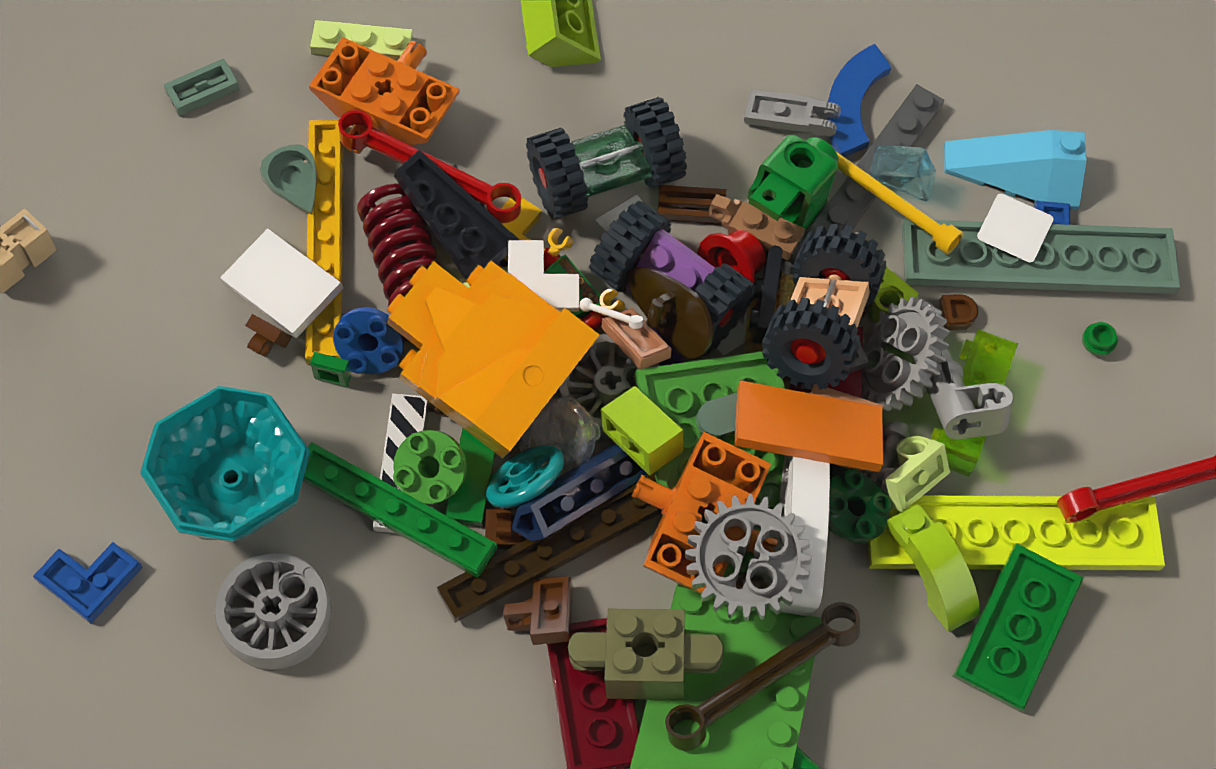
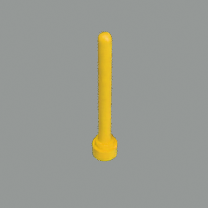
[836,152,963,255]

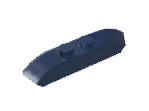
[511,443,649,541]

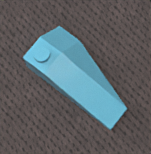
[944,130,1087,210]

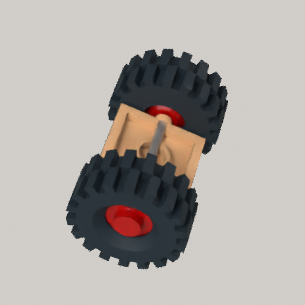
[762,224,886,390]

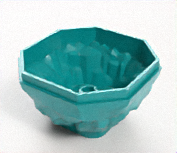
[140,386,310,543]

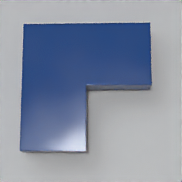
[33,542,143,624]

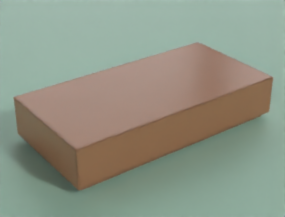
[602,308,671,370]

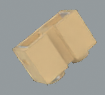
[0,208,57,294]

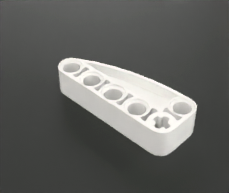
[768,455,830,616]

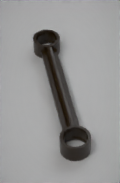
[665,602,860,751]

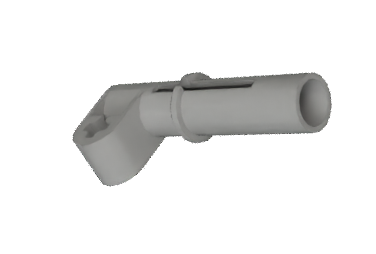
[913,339,1013,439]

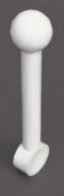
[579,298,643,329]

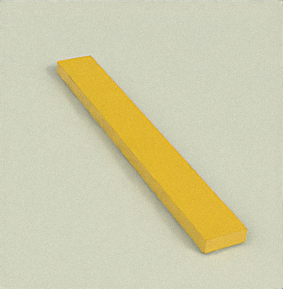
[305,120,343,365]

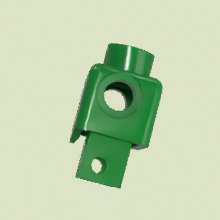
[747,134,839,257]

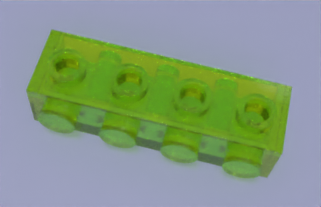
[930,329,1018,477]

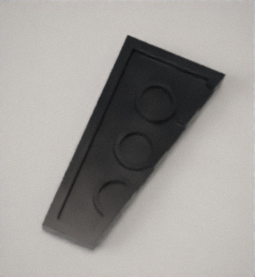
[394,150,519,286]

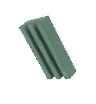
[163,58,240,116]

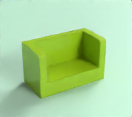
[601,386,684,475]

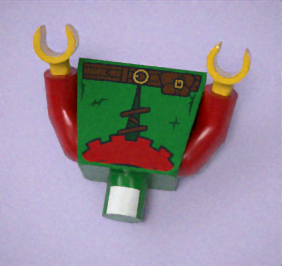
[544,228,625,331]

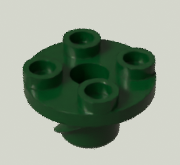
[828,469,892,543]

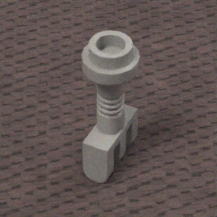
[861,420,910,495]

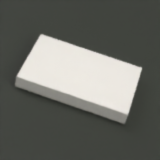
[220,228,344,338]

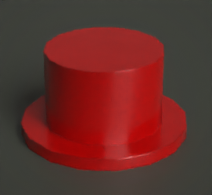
[697,230,766,283]

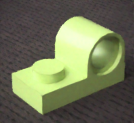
[885,436,950,512]

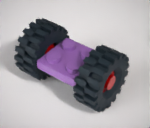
[589,201,756,356]

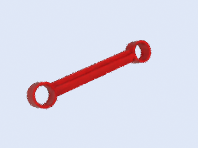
[338,110,521,223]
[1057,455,1216,523]

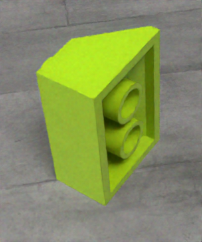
[521,0,601,67]

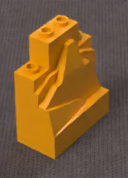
[386,260,599,458]

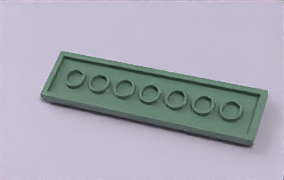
[901,219,1180,294]

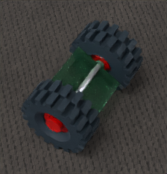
[526,97,687,220]

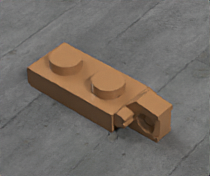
[709,194,805,260]

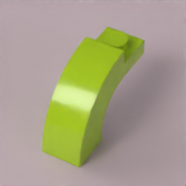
[887,504,980,632]

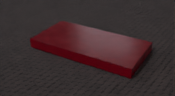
[546,618,639,769]

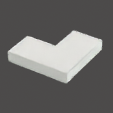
[508,240,579,312]

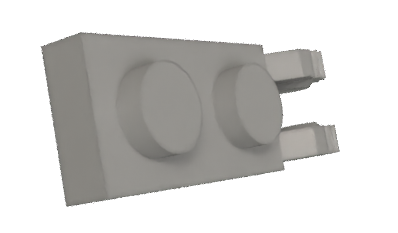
[744,89,841,136]

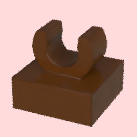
[245,314,292,357]
[485,509,522,549]

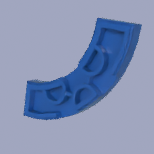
[827,44,892,157]

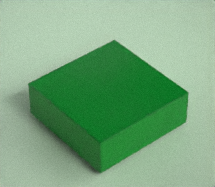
[310,352,352,387]

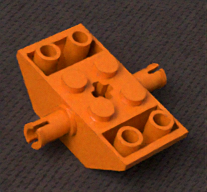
[309,37,460,154]
[631,432,778,599]

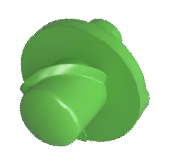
[393,430,467,504]

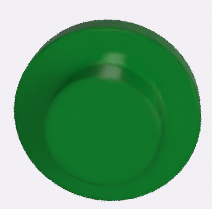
[1082,322,1118,356]

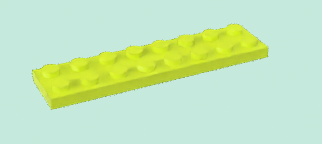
[867,495,1165,571]

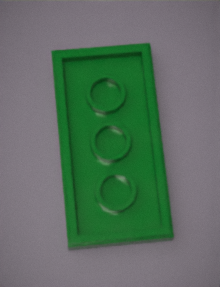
[952,543,1084,712]

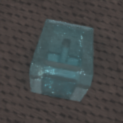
[869,145,936,202]

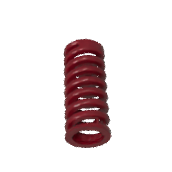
[357,183,441,342]

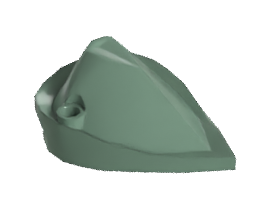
[260,144,317,215]

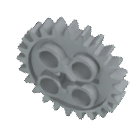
[862,297,950,411]
[685,494,812,621]

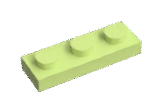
[310,20,413,61]

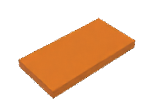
[734,380,883,472]

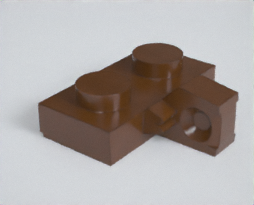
[504,576,573,645]

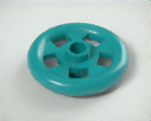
[486,445,564,508]

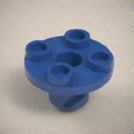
[333,307,405,374]

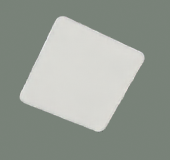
[977,194,1053,262]

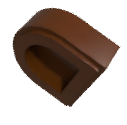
[939,294,978,331]

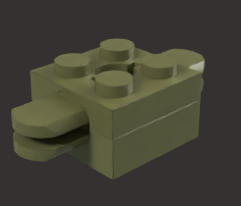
[568,608,723,700]

